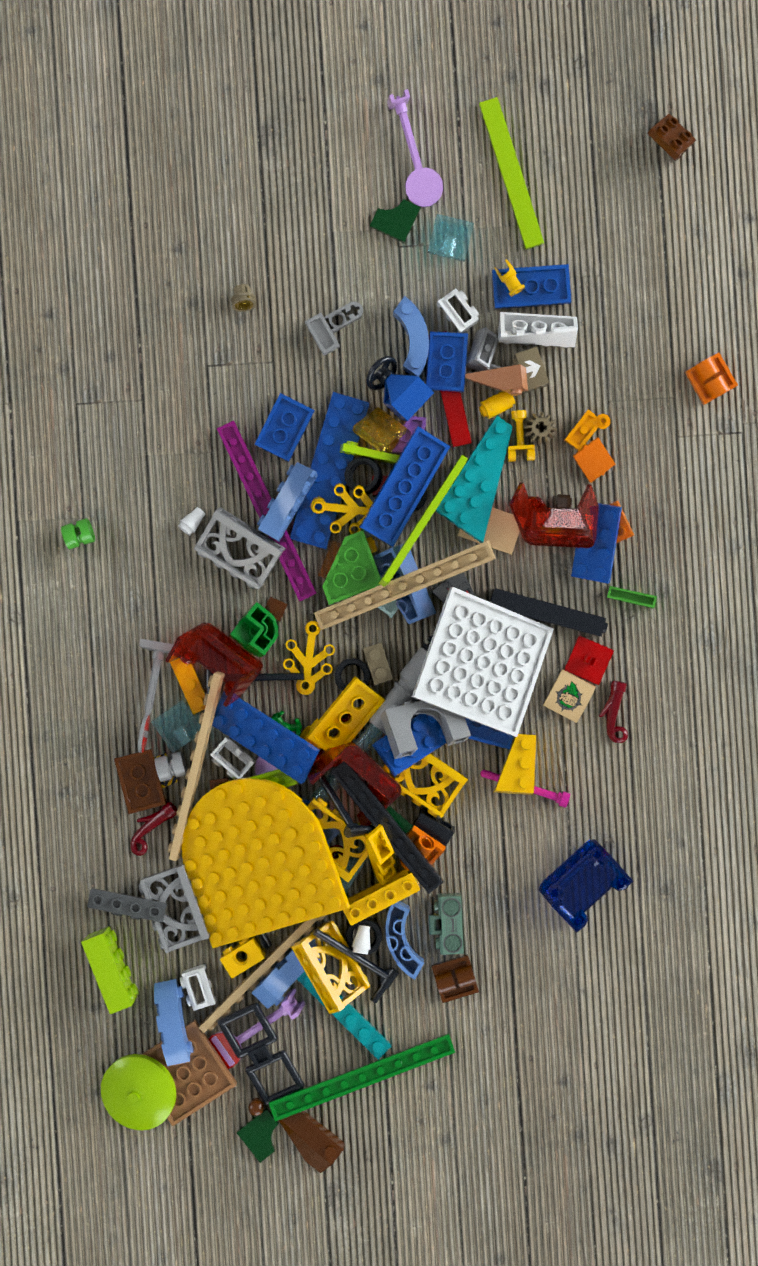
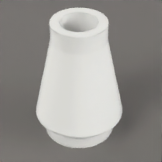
[178,507,206,536]
[352,925,371,954]

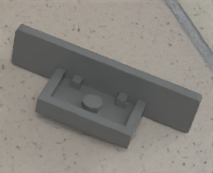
[87,888,167,922]

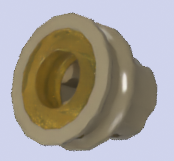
[231,284,257,312]

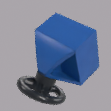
[366,356,434,421]

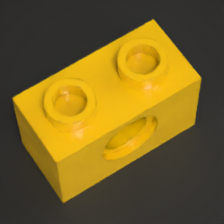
[220,936,266,979]

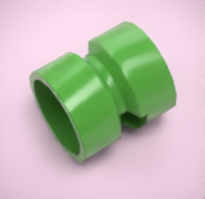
[61,518,95,550]

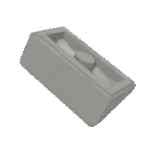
[467,327,498,370]

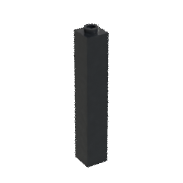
[490,588,608,637]

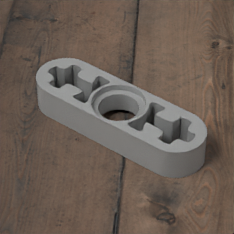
[324,302,363,333]

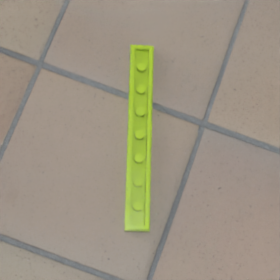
[479,97,544,250]
[379,455,468,587]

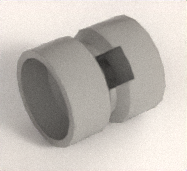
[155,751,187,782]

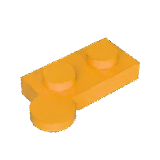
[564,409,610,451]

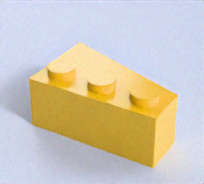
[493,734,536,795]

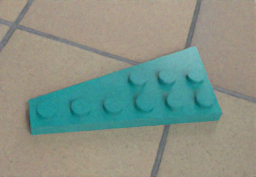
[435,415,513,543]

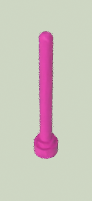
[480,770,570,808]

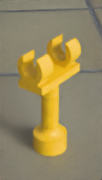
[507,410,535,462]

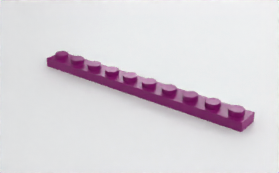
[217,420,317,602]

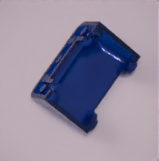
[539,839,634,933]

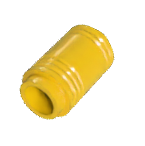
[479,391,515,419]

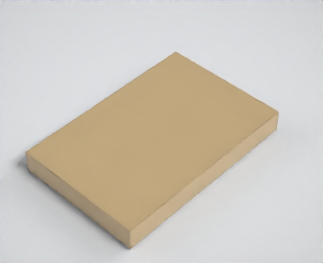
[457,507,524,555]

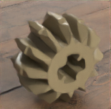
[524,412,557,445]

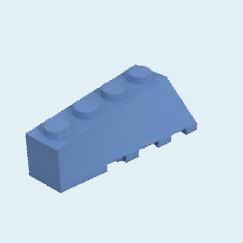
[257,462,318,542]
[373,543,436,624]

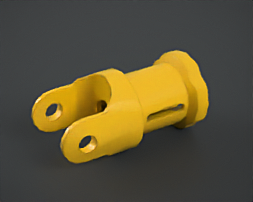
[494,259,525,297]

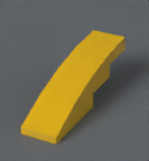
[366,824,397,885]

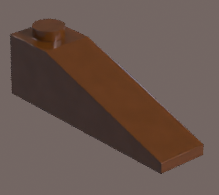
[278,1111,344,1173]

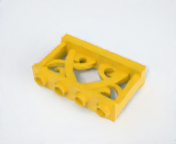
[378,754,468,818]
[307,797,369,883]
[343,869,420,925]
[291,920,371,1014]

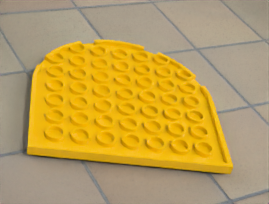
[182,778,350,948]

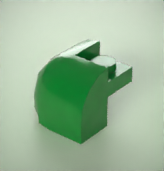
[229,602,279,657]

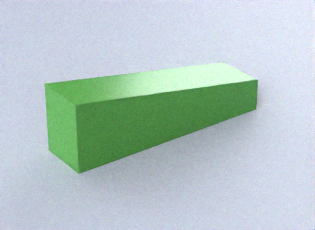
[607,586,657,609]

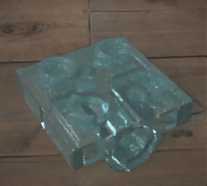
[428,214,474,262]
[151,700,201,753]

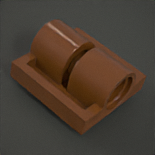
[647,114,696,161]
[431,954,479,1003]

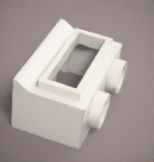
[437,288,479,333]
[210,737,256,780]
[180,964,217,1011]

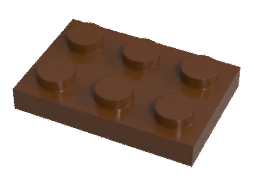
[114,748,167,814]

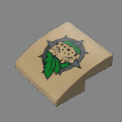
[543,669,596,723]

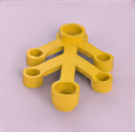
[311,483,373,534]
[283,621,335,695]

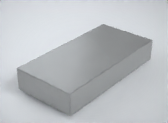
[305,313,340,356]

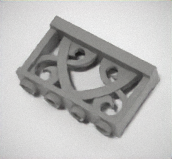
[194,507,285,590]
[138,864,210,953]

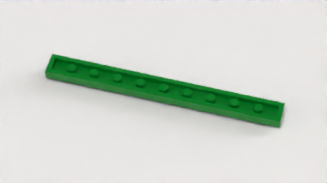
[269,1033,456,1122]

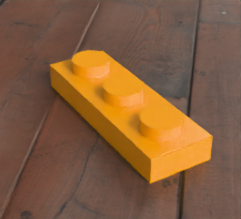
[170,654,206,715]

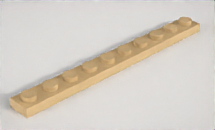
[314,540,496,630]
[168,671,225,861]
[199,915,326,1033]

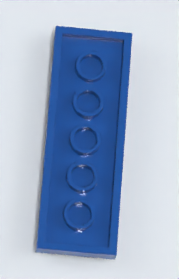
[359,426,451,547]
[212,690,320,784]

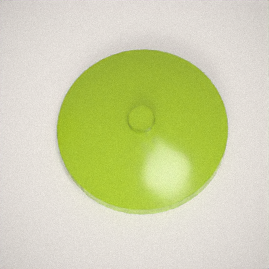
[101,1054,176,1130]

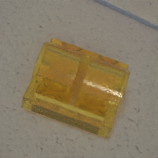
[352,407,407,453]

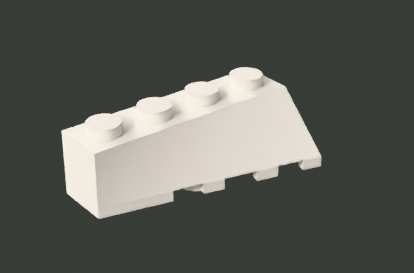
[498,312,578,348]

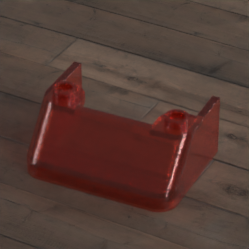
[509,482,599,548]
[165,623,263,707]
[308,742,402,826]

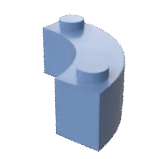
[393,296,429,377]
[385,901,424,980]
[251,933,321,1009]
[154,979,193,1066]

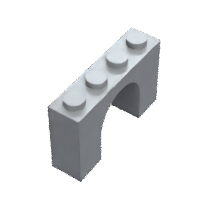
[380,700,471,759]

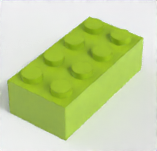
[81,926,139,1015]

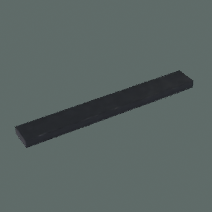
[331,760,444,894]

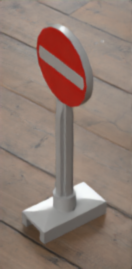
[138,639,181,753]

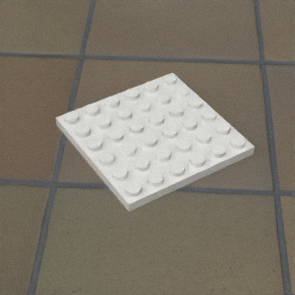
[412,587,554,737]

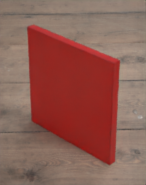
[564,635,614,685]

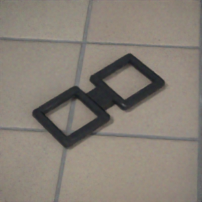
[217,1002,305,1105]

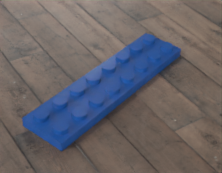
[290,392,370,550]

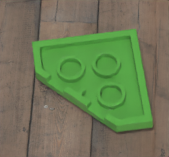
[322,530,381,605]

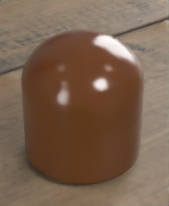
[248,1098,264,1116]

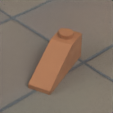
[465,364,528,396]

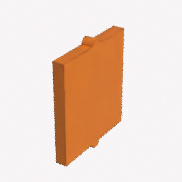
[573,437,616,483]

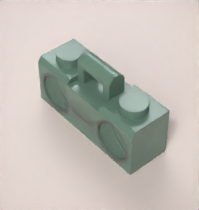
[428,893,464,955]

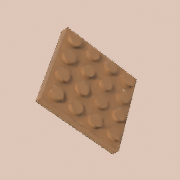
[142,1019,237,1126]

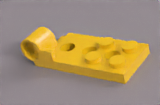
[299,676,385,759]

